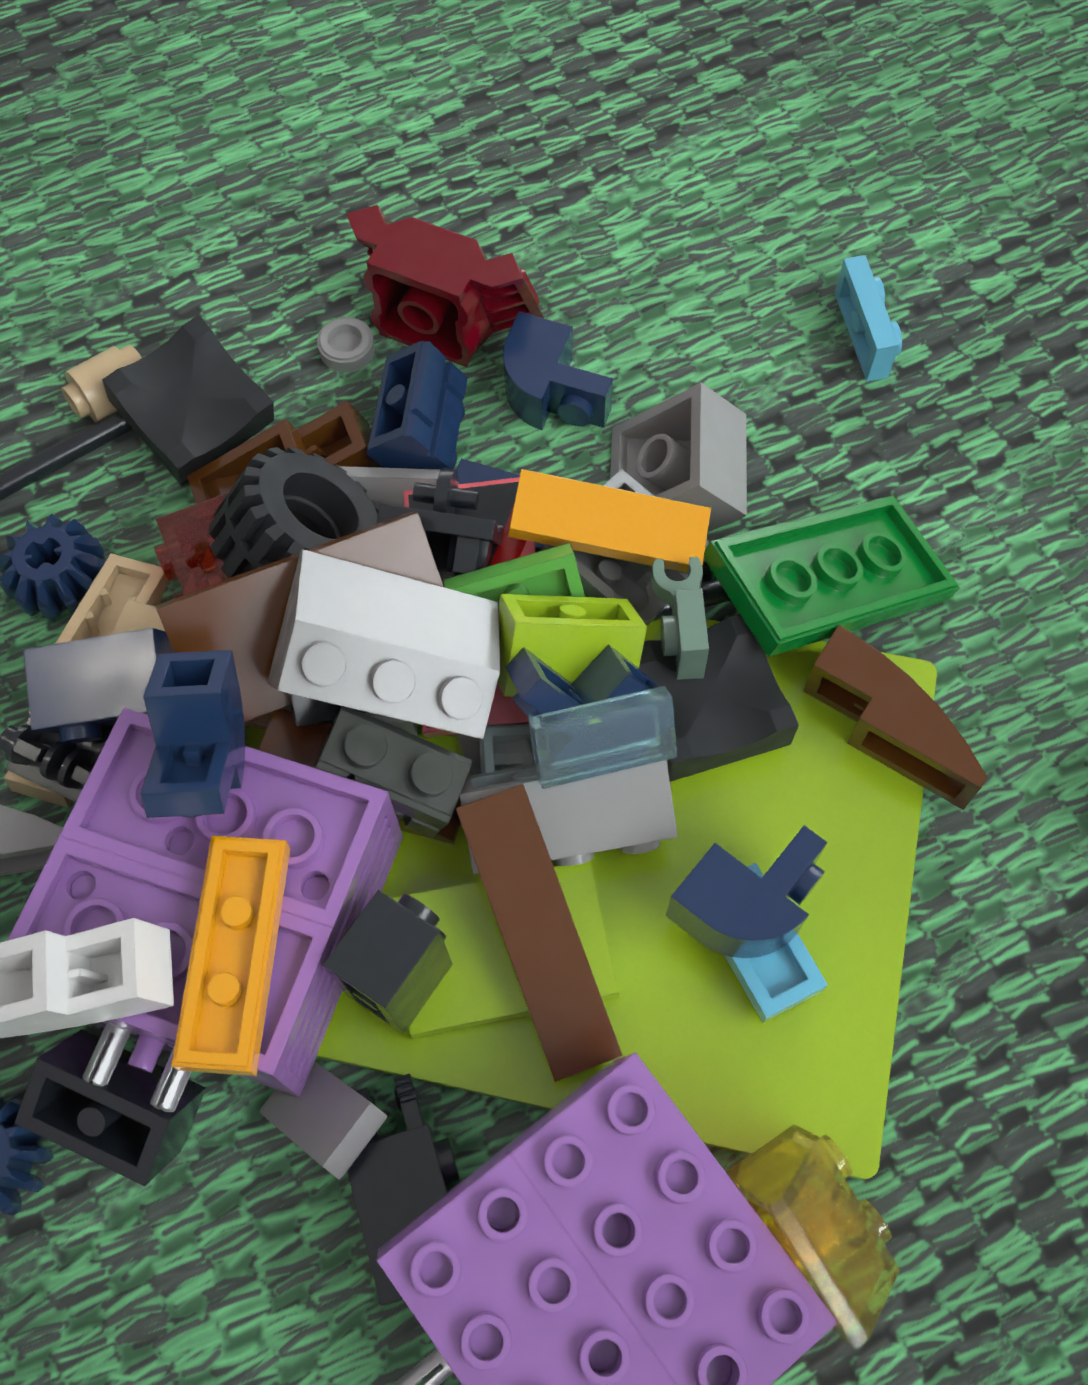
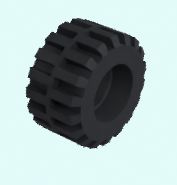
[209,447,379,579]

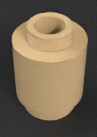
[61,344,142,422]

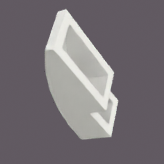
[0,918,174,1038]

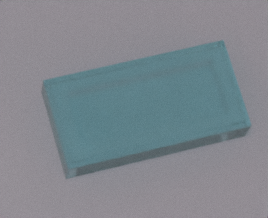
[528,686,677,789]

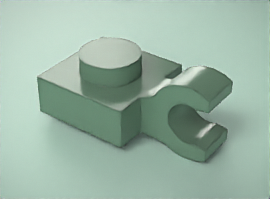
[651,557,709,680]

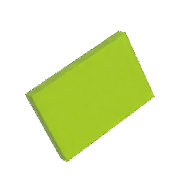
[392,861,619,1039]

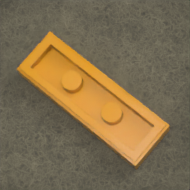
[508,469,711,573]
[171,836,291,1076]

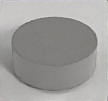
[317,317,375,372]

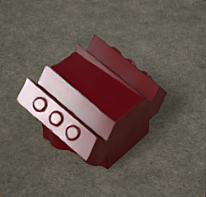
[346,205,544,368]

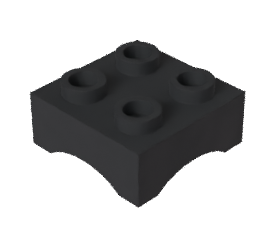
[102,315,274,486]
[639,614,799,782]

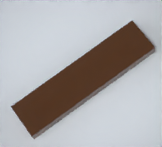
[456,784,623,1082]

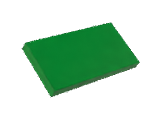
[704,495,960,657]

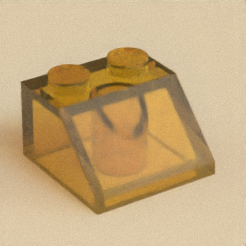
[726,1124,900,1349]

